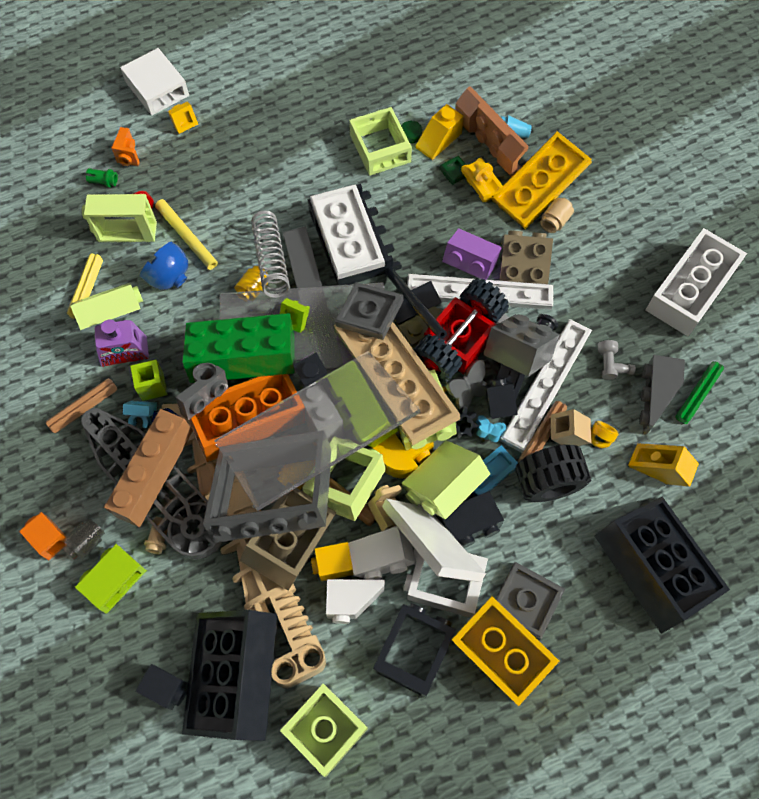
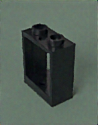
[373,603,456,698]

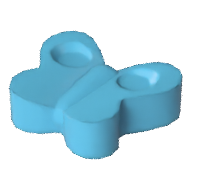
[476,415,507,442]

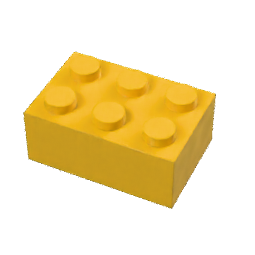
[452,596,559,706]

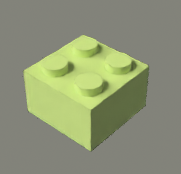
[280,684,368,777]

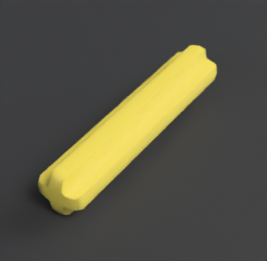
[67,254,103,319]

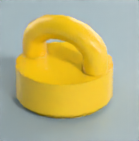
[591,421,619,448]

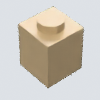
[551,409,591,446]

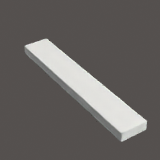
[407,274,553,310]
[500,319,592,453]

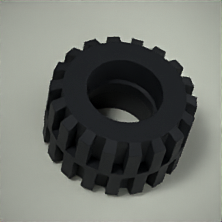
[515,444,592,502]

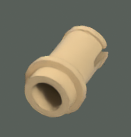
[144,517,168,554]

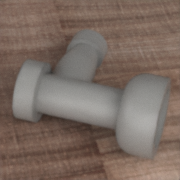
[597,340,635,380]

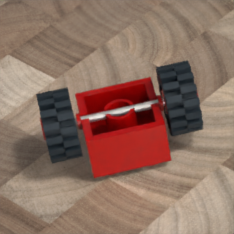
[413,278,509,382]

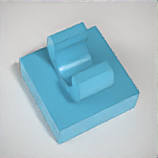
[123,401,157,428]

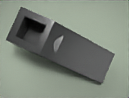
[639,355,685,435]

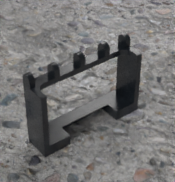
[307,184,402,288]

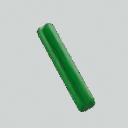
[675,361,724,424]

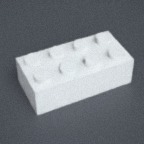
[646,228,747,336]

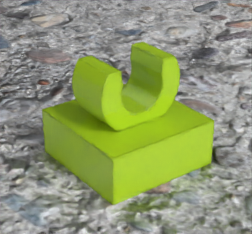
[280,298,310,333]

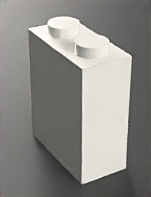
[120,48,189,116]

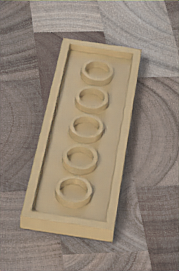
[334,322,460,446]

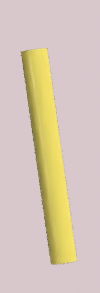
[155,199,218,270]

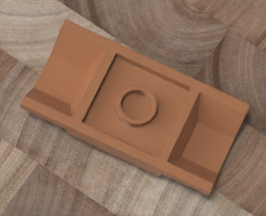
[455,86,529,177]

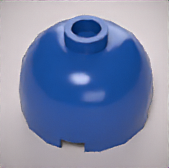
[139,241,188,290]

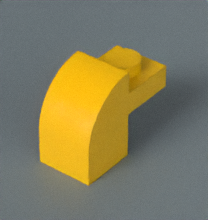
[372,433,434,478]

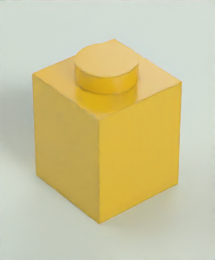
[311,542,354,581]

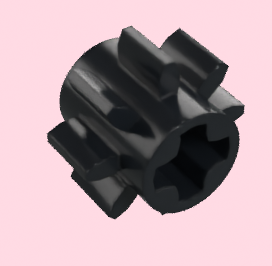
[456,405,479,439]

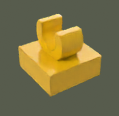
[168,101,198,134]

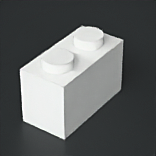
[348,526,416,580]

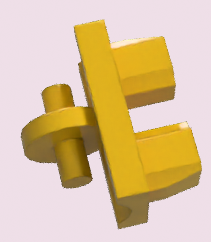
[461,158,503,202]

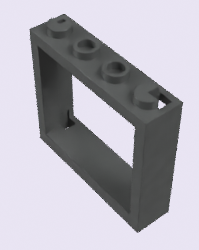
[203,432,332,543]

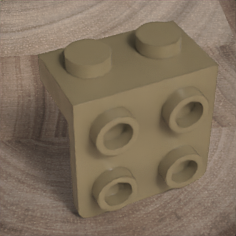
[500,230,553,285]

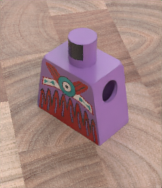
[94,319,149,367]

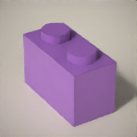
[442,228,502,280]

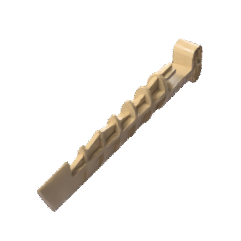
[162,404,326,688]

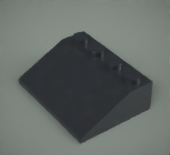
[594,496,730,634]
[182,610,277,741]

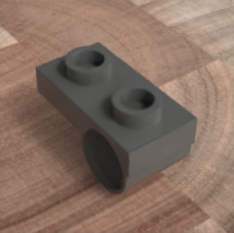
[176,363,228,420]

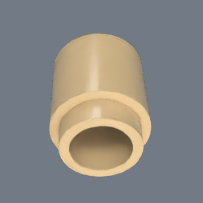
[540,198,574,233]

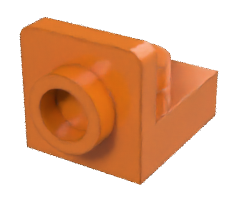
[111,127,140,166]

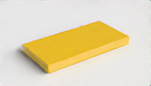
[491,131,592,229]

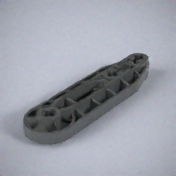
[82,408,223,560]

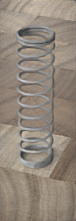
[251,210,290,298]

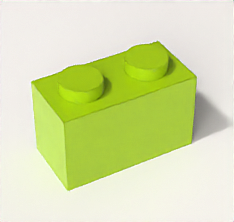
[75,544,147,614]

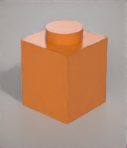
[19,512,71,560]

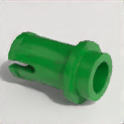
[86,168,118,188]

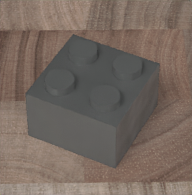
[484,314,560,377]

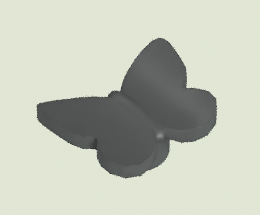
[446,359,488,410]

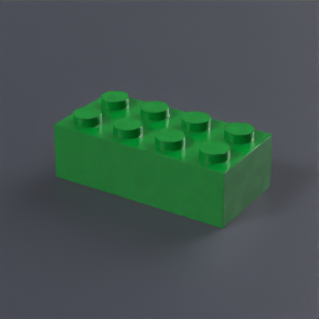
[183,313,295,383]

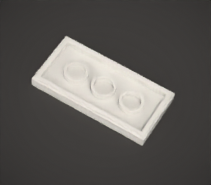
[310,184,385,279]
[382,498,486,582]

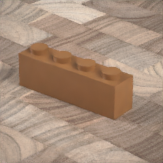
[104,409,193,528]

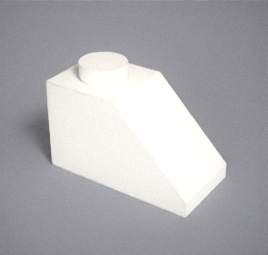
[326,579,384,624]

